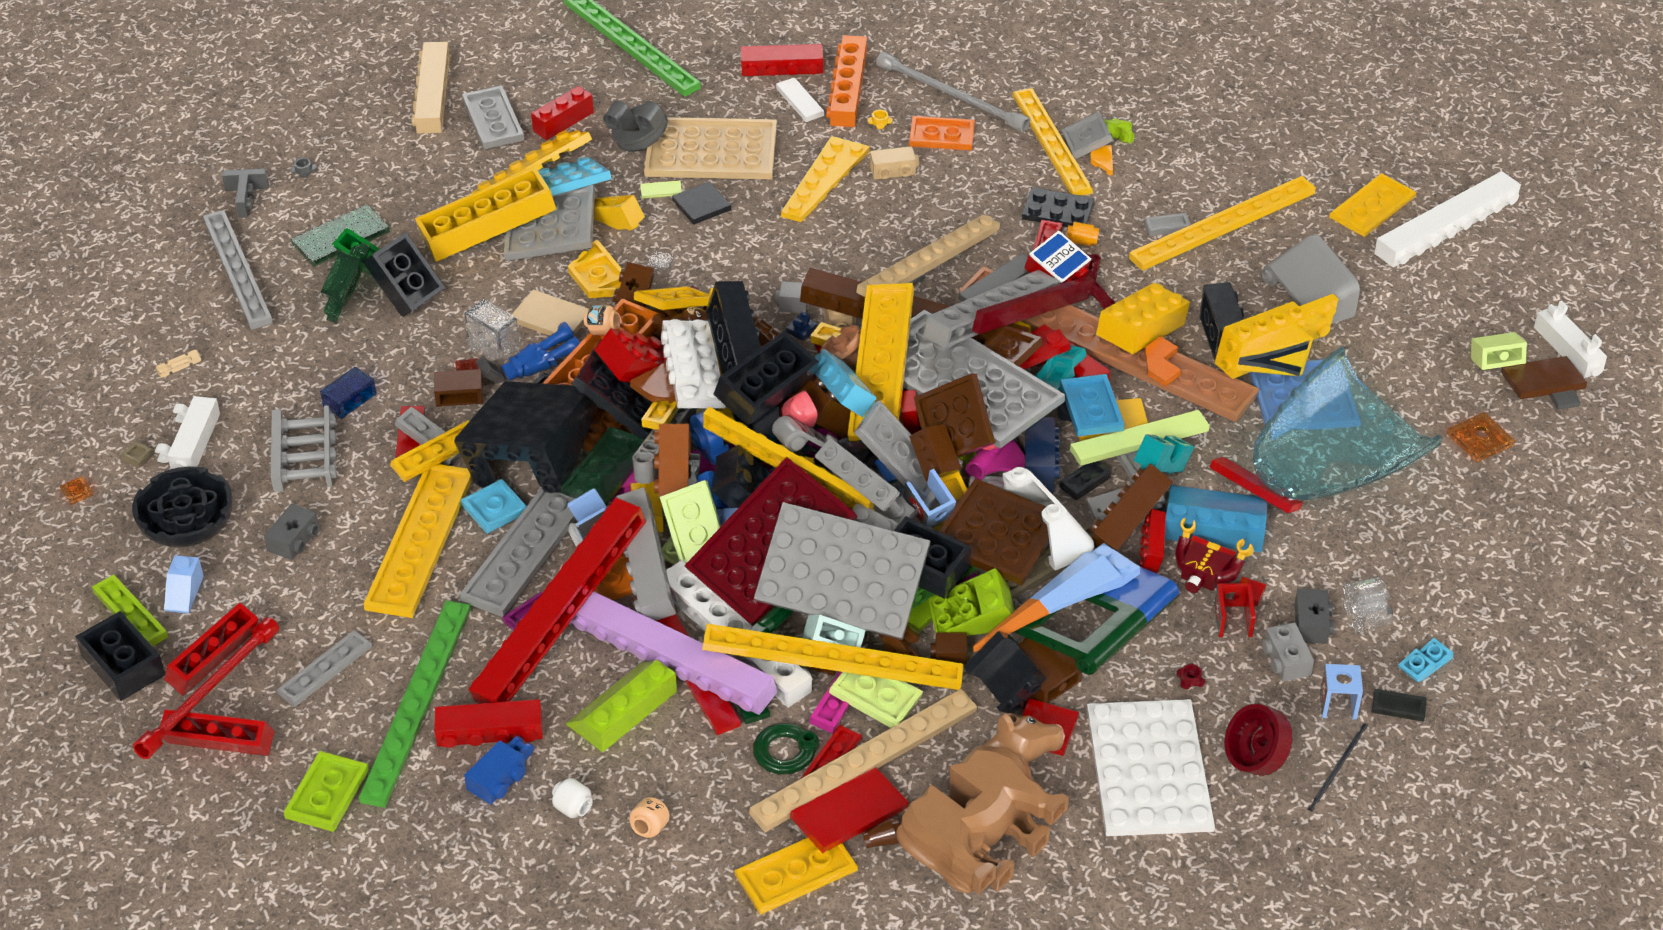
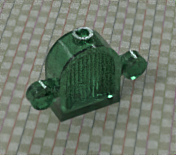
[321,243,371,323]

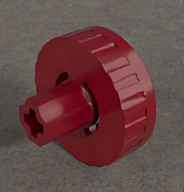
[1224,704,1293,776]

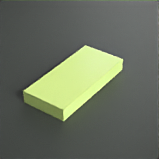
[640,181,682,198]

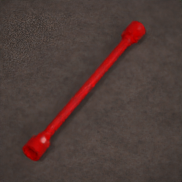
[133,617,279,759]

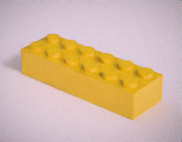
[415,167,556,262]

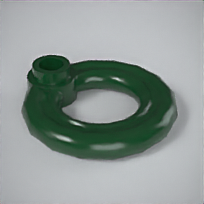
[753,723,819,775]

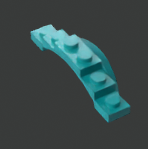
[1035,345,1087,392]

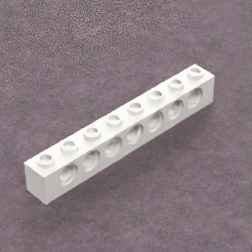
[666,560,812,708]

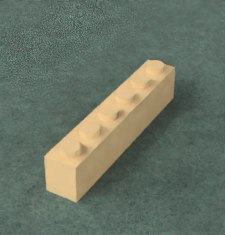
[412,42,450,133]

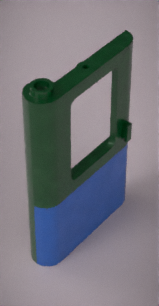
[1014,567,1179,675]

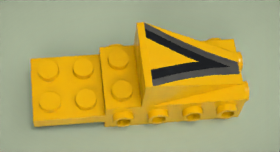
[1215,294,1339,379]

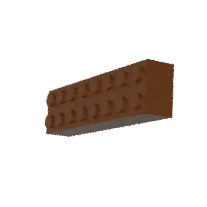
[754,315,851,438]

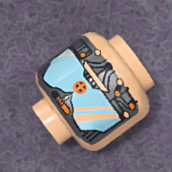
[584,305,620,335]

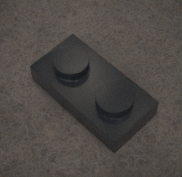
[1060,461,1112,501]

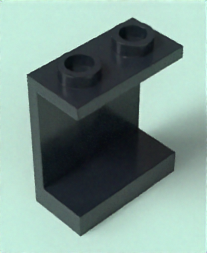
[964,630,1047,713]

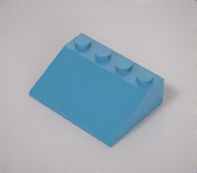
[1165,485,1267,552]

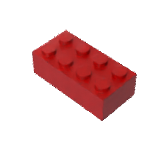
[594,328,666,383]

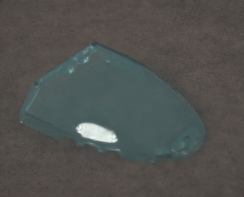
[1253,346,1442,500]

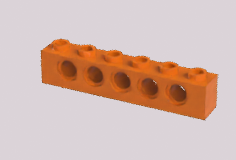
[826,35,867,127]

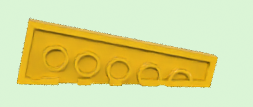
[471,130,592,193]
[781,136,870,222]

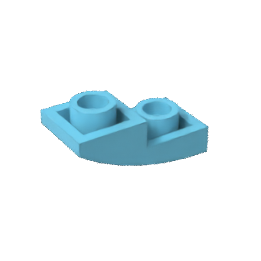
[1398,638,1453,682]

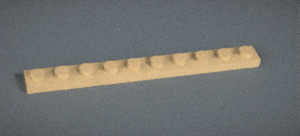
[856,215,1001,297]
[749,689,977,833]

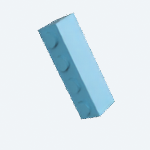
[815,348,877,417]

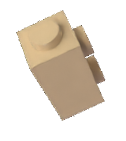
[870,146,919,179]

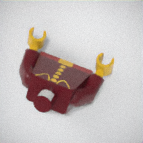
[1175,518,1254,593]

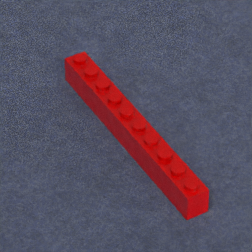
[468,497,646,704]

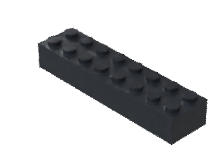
[706,281,780,462]

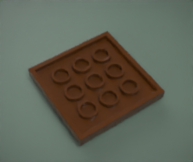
[939,478,1049,586]

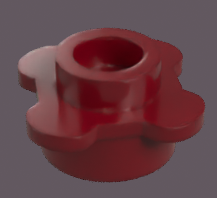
[1176,664,1205,689]

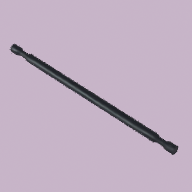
[1307,723,1368,812]

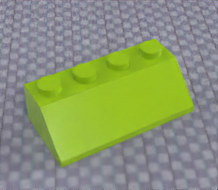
[566,660,677,752]

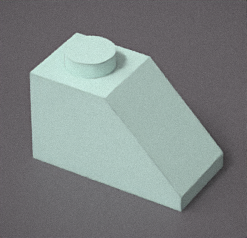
[802,615,866,648]

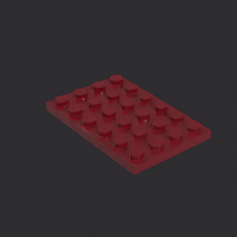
[684,457,858,626]

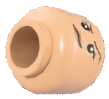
[629,797,669,838]

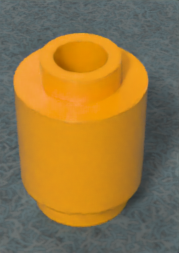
[1066,222,1099,247]

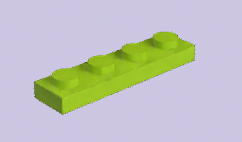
[92,574,168,647]

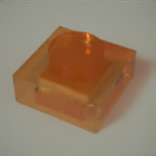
[59,476,93,505]

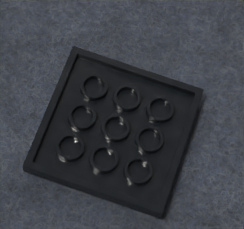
[571,339,653,440]

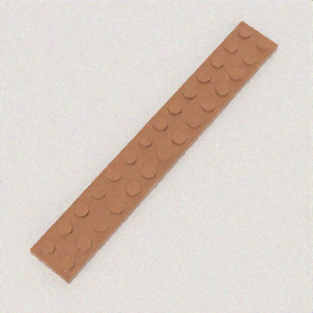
[959,266,1260,422]

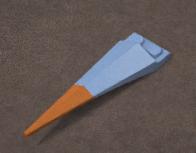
[973,543,1140,652]

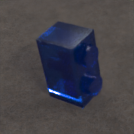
[320,367,377,419]

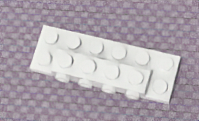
[661,319,725,408]

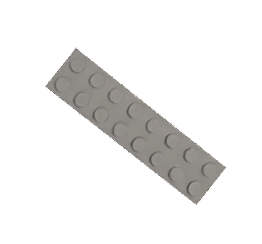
[459,469,602,617]

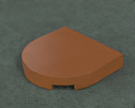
[630,362,676,404]

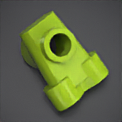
[1103,118,1134,144]

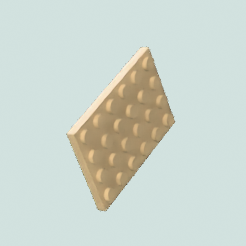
[644,117,777,180]

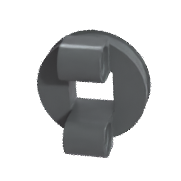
[603,100,668,152]

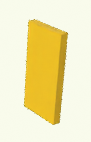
[1329,173,1417,237]
[734,838,858,915]

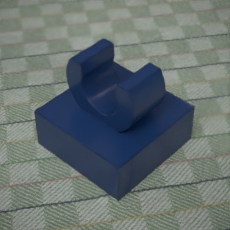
[786,311,817,341]

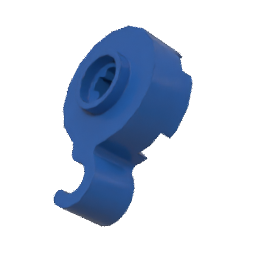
[690,411,729,465]

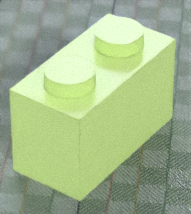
[1471,332,1527,370]

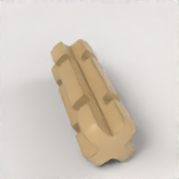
[156,350,201,378]

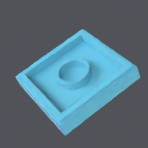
[461,479,527,534]

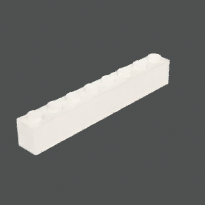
[1374,171,1521,267]

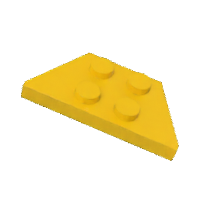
[568,239,636,298]

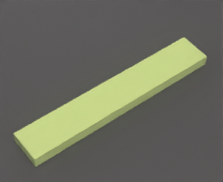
[1070,410,1210,466]

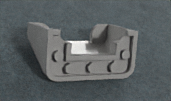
[1262,234,1360,324]

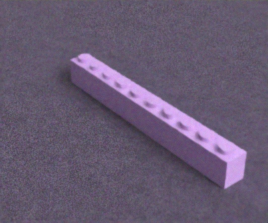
[570,592,777,715]

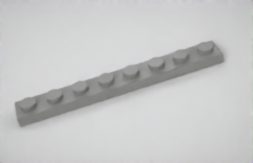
[203,210,273,330]

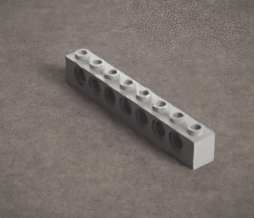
[924,270,1060,349]

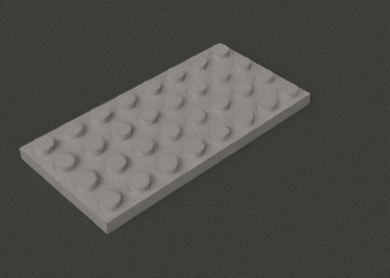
[903,310,1065,449]

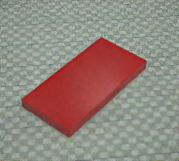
[790,767,909,854]

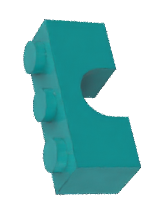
[1133,434,1195,474]

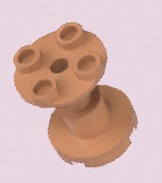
[820,325,861,374]

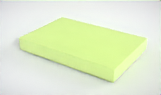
[660,480,721,564]
[829,672,923,728]

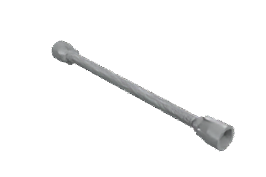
[876,51,1031,133]

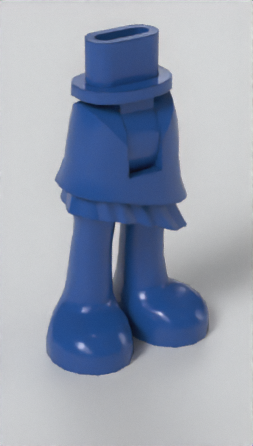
[501,322,580,381]

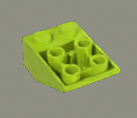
[928,568,1015,636]

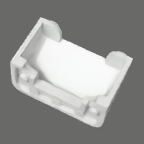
[1003,467,1094,571]

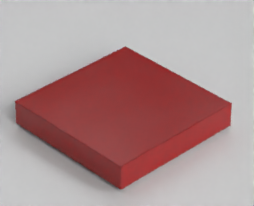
[1022,698,1079,756]

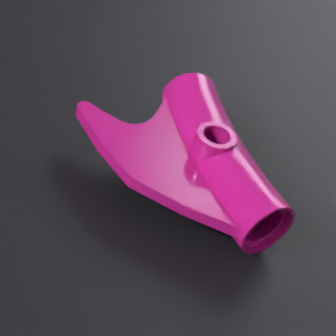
[965,440,1025,480]

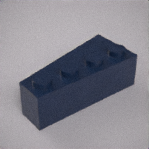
[1024,417,1060,495]

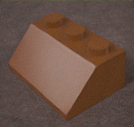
[654,424,691,498]

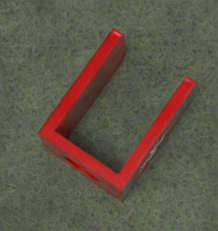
[1214,583,1256,637]

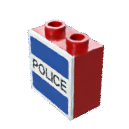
[1024,231,1091,284]

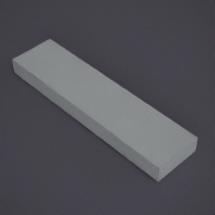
[277,630,372,707]

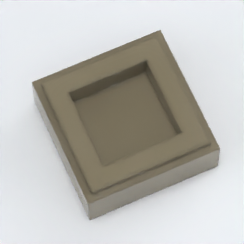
[120,441,155,468]

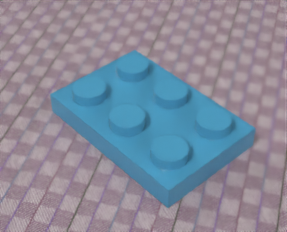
[1060,374,1125,437]

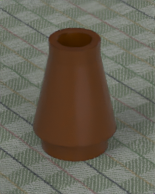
[862,819,900,848]

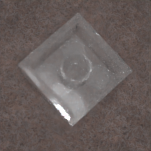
[464,299,521,365]

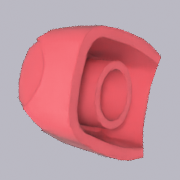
[779,391,817,428]

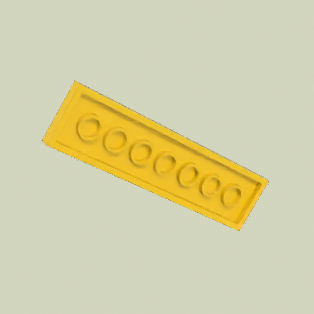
[848,283,914,441]
[363,464,473,618]

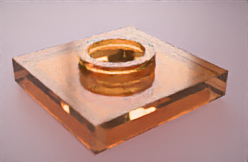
[1446,412,1515,463]

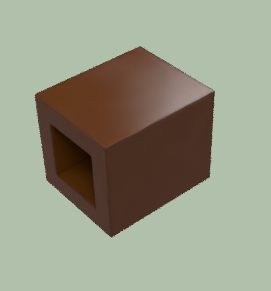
[930,632,967,667]

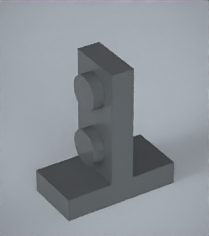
[222,168,269,218]

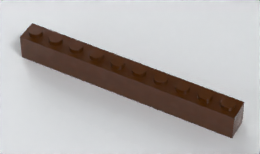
[800,268,1030,345]

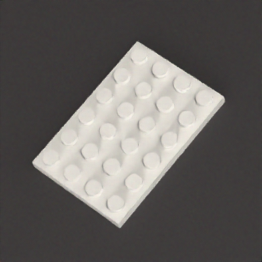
[1087,699,1215,836]

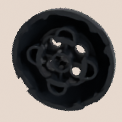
[132,466,233,548]

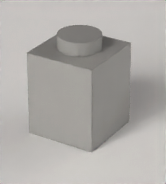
[775,281,808,313]

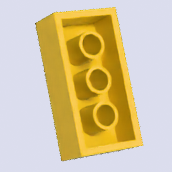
[1096,282,1190,354]

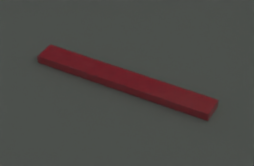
[972,276,1094,334]

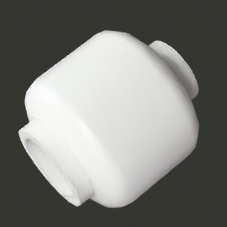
[552,778,593,818]

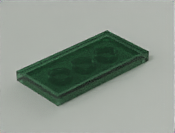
[291,204,390,267]
[561,426,645,506]

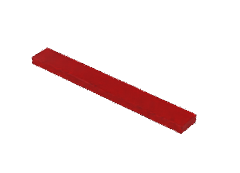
[633,594,741,735]

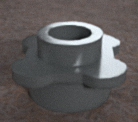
[291,158,317,178]

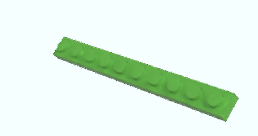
[563,0,701,97]
[359,600,471,808]

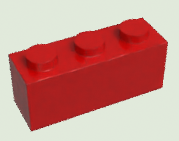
[531,85,594,141]

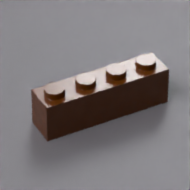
[1089,463,1173,551]

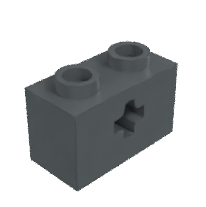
[264,503,320,560]
[1294,588,1334,644]

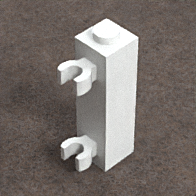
[1534,301,1607,378]
[155,396,220,469]

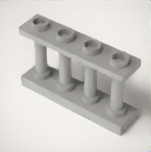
[271,405,337,493]
[815,439,918,523]

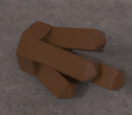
[878,625,920,657]

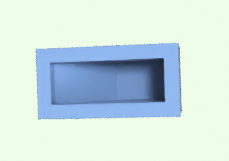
[164,555,204,613]

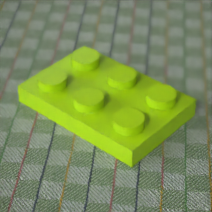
[283,751,369,832]

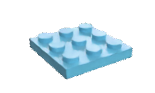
[538,157,611,196]

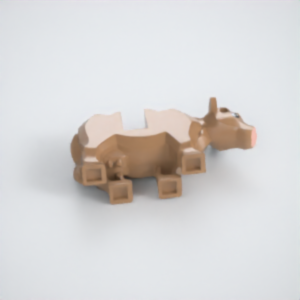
[896,713,1069,895]

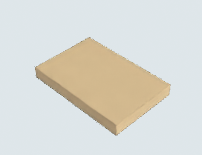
[510,290,589,336]

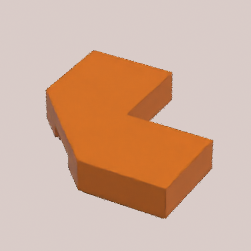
[1145,336,1181,387]

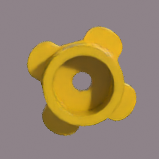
[867,110,892,129]

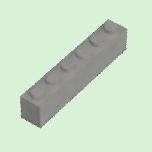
[616,487,676,621]

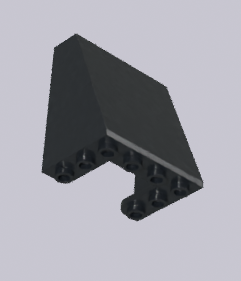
[454,381,597,493]

